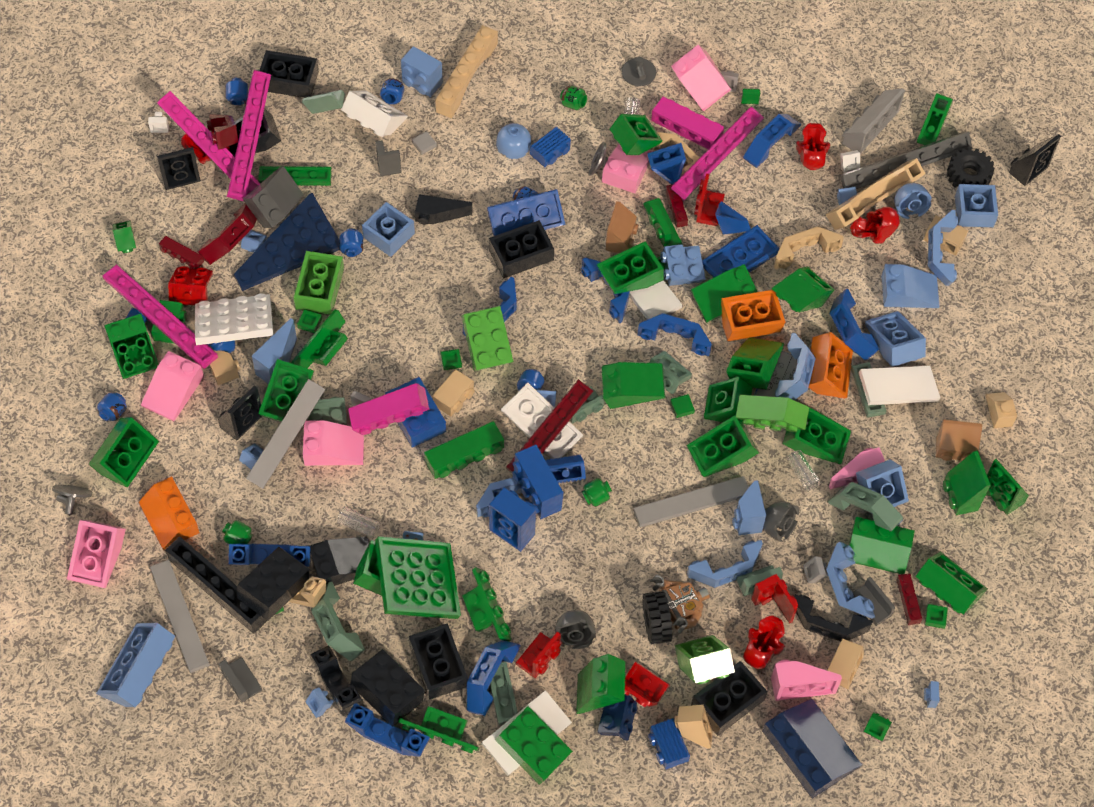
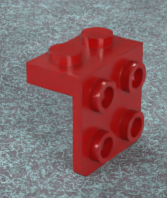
[625,662,670,707]

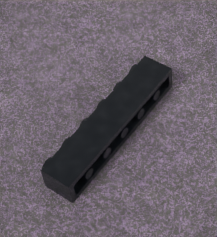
[165,537,267,634]

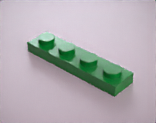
[258,166,332,186]

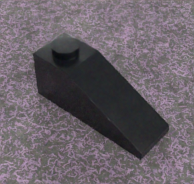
[415,194,473,225]

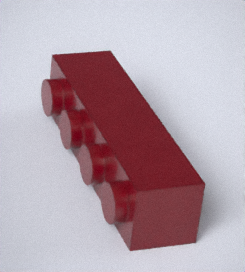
[665,184,688,228]
[159,236,204,269]
[896,573,922,625]

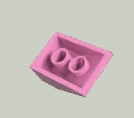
[671,44,731,111]
[602,144,653,193]
[141,351,204,421]
[303,420,364,466]
[67,520,126,588]
[771,660,842,701]

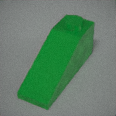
[916,93,953,145]

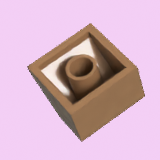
[606,201,639,253]
[936,419,982,461]

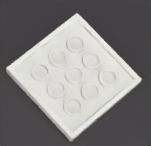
[195,294,273,345]

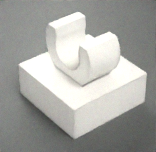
[148,112,169,133]
[840,150,860,172]

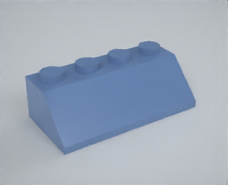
[96,623,175,707]

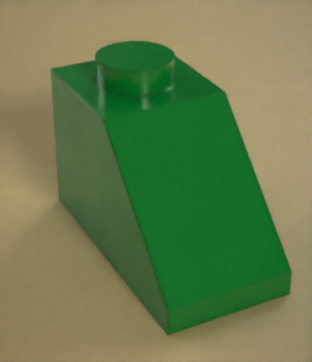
[113,220,136,253]

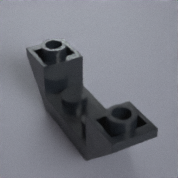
[794,594,873,642]
[311,645,362,710]

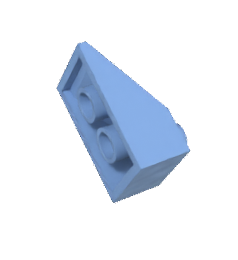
[881,264,940,308]
[865,311,926,367]
[252,318,297,384]

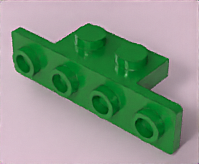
[643,198,684,247]
[291,309,348,368]
[462,567,512,642]
[399,706,480,754]

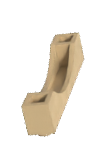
[435,25,498,118]
[826,158,926,230]

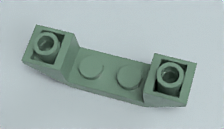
[828,482,903,531]
[311,582,365,661]

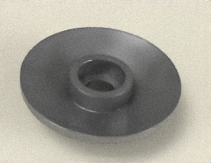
[589,142,608,176]

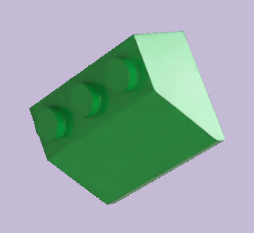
[88,417,159,488]
[849,517,915,574]
[915,551,988,615]

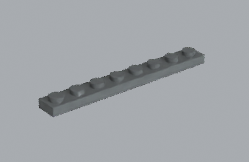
[840,131,973,189]

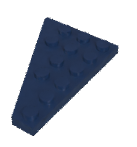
[234,193,340,291]

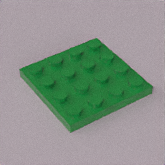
[375,536,461,619]

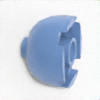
[496,123,532,159]
[894,183,932,219]

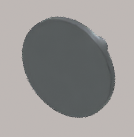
[622,57,656,86]
[52,485,93,515]

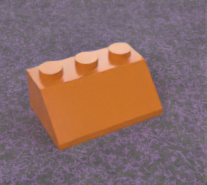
[721,290,786,341]
[808,332,853,399]
[139,476,200,550]

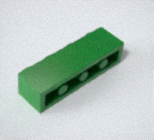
[424,421,504,479]

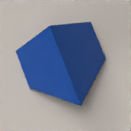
[647,143,686,184]
[715,201,751,234]

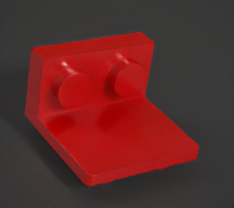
[694,174,725,226]
[168,266,213,305]
[751,574,798,624]
[516,631,562,679]

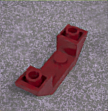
[206,114,238,150]
[197,203,257,265]

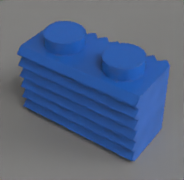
[530,127,571,167]
[545,455,586,483]
[648,718,690,770]

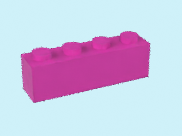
[651,97,724,149]
[348,383,429,435]

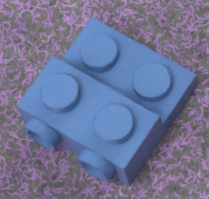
[660,245,706,286]

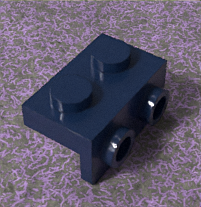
[598,694,637,741]

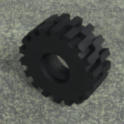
[947,147,995,188]
[642,591,672,644]

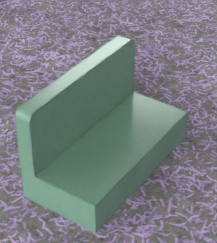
[302,90,345,114]

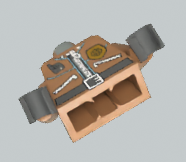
[650,575,710,633]

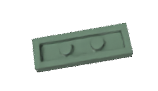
[851,362,886,418]
[490,662,518,726]

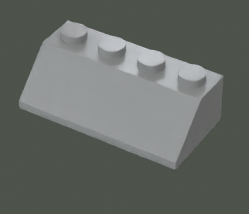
[842,89,905,154]

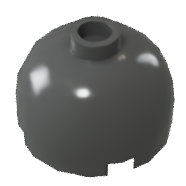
[763,501,799,542]
[555,610,596,649]

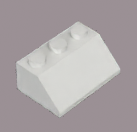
[341,90,408,137]

